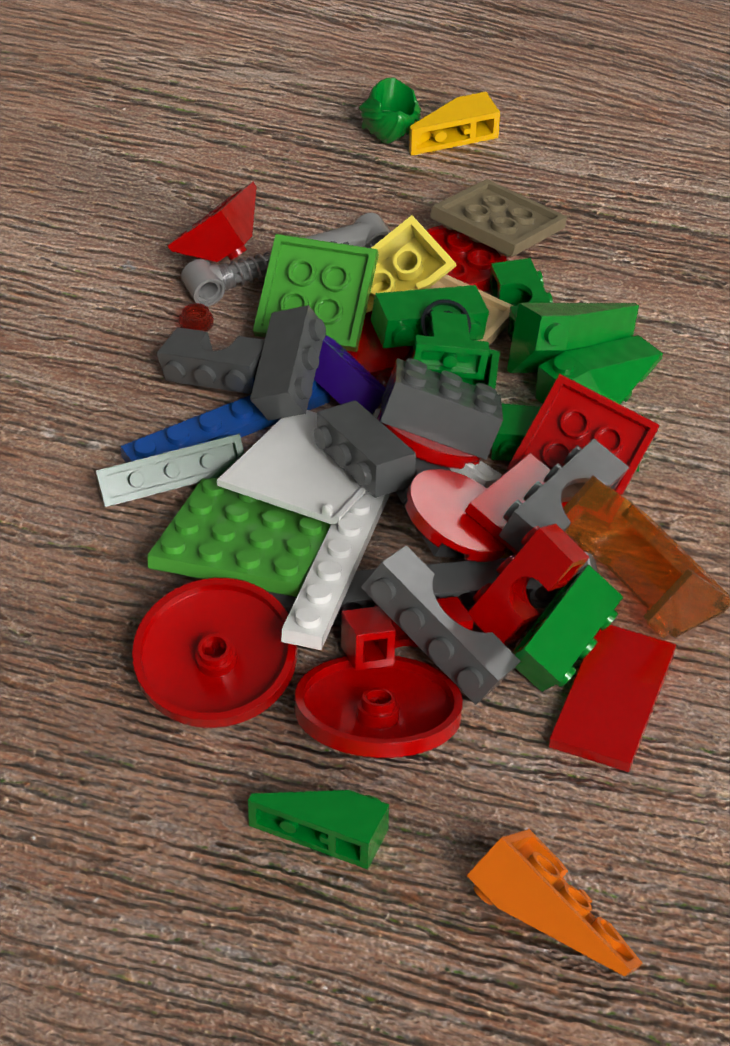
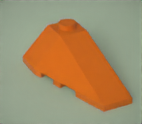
[466,829,643,977]

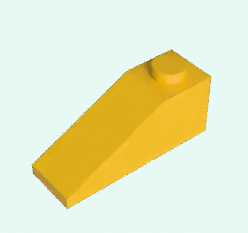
[409,92,500,156]

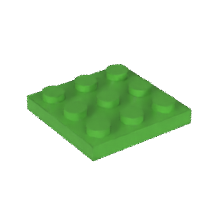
[253,234,379,352]

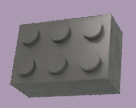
[380,358,503,460]

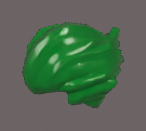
[359,77,421,144]

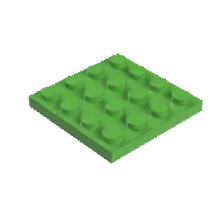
[147,478,331,597]

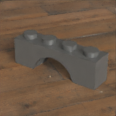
[498,439,629,552]
[361,545,521,705]

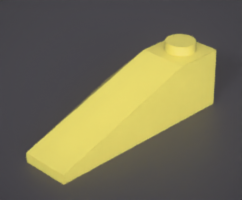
[366,215,457,313]

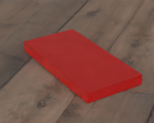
[549,625,677,772]

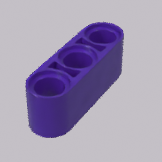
[314,335,385,415]

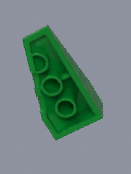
[507,303,639,373]
[535,335,663,405]

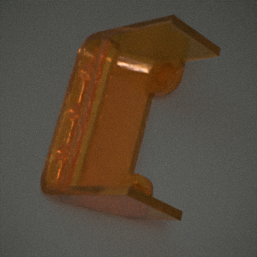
[563,475,730,638]

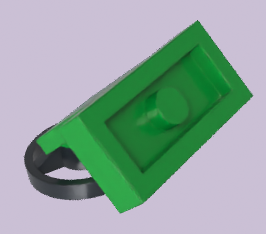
[411,299,490,380]

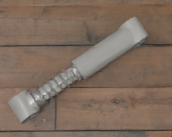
[181,213,391,307]

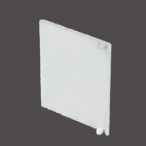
[217,410,367,524]

